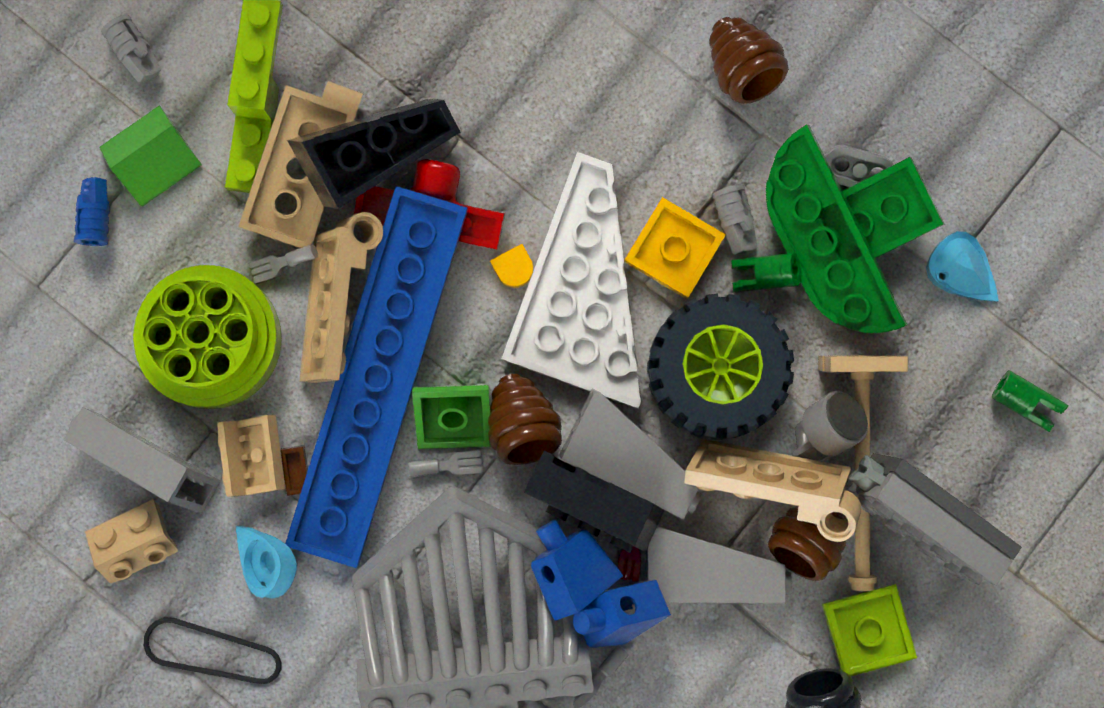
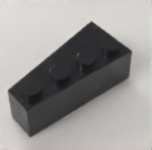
[287,99,461,209]

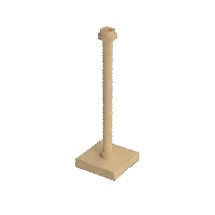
[818,355,908,591]

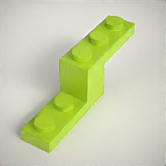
[225,0,283,193]

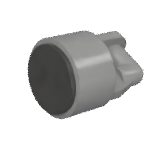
[792,391,868,461]

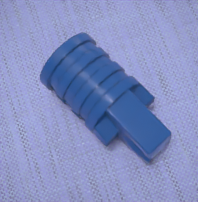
[74,177,110,246]

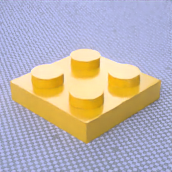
[624,197,726,299]

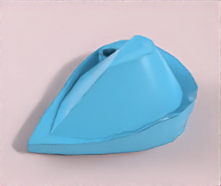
[926,231,999,302]
[236,525,297,599]

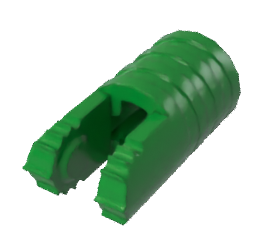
[731,253,801,293]
[992,370,1069,432]

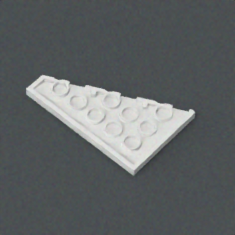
[501,152,641,409]

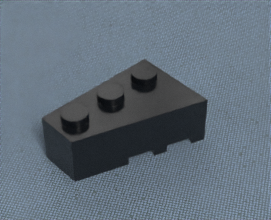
[524,451,665,553]

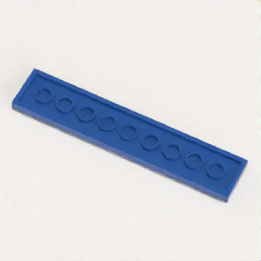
[285,186,468,568]

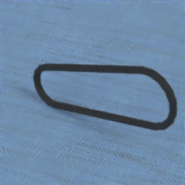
[143,617,282,684]

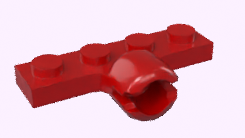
[353,159,505,250]

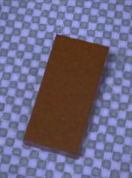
[280,445,308,496]

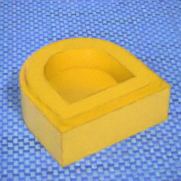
[490,244,533,288]

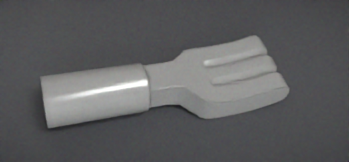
[248,244,318,285]
[408,450,484,477]
[573,645,629,708]

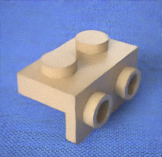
[217,415,285,497]
[85,499,178,583]

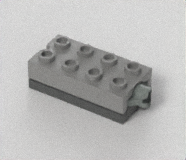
[848,453,1022,586]

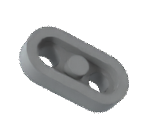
[825,145,894,187]

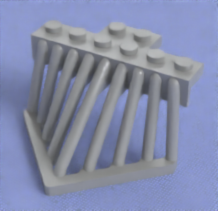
[352,487,594,708]

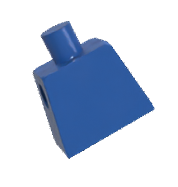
[531,520,623,621]
[573,580,671,648]

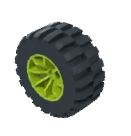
[647,293,794,440]

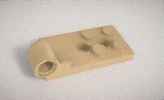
[238,81,363,248]
[299,212,383,383]
[684,439,861,542]

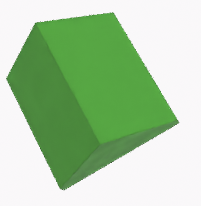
[99,105,202,207]
[412,385,491,449]

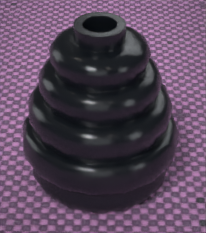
[785,668,862,708]

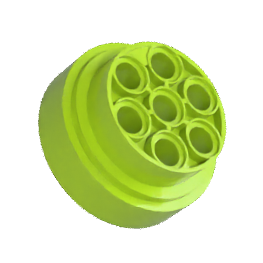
[133,265,282,409]

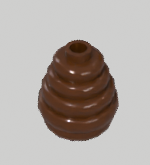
[709,17,789,104]
[488,374,562,465]
[768,506,847,581]

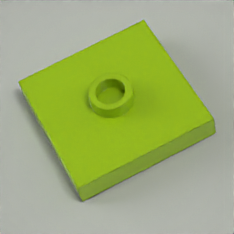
[822,584,917,677]

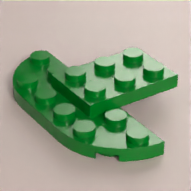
[766,124,945,333]

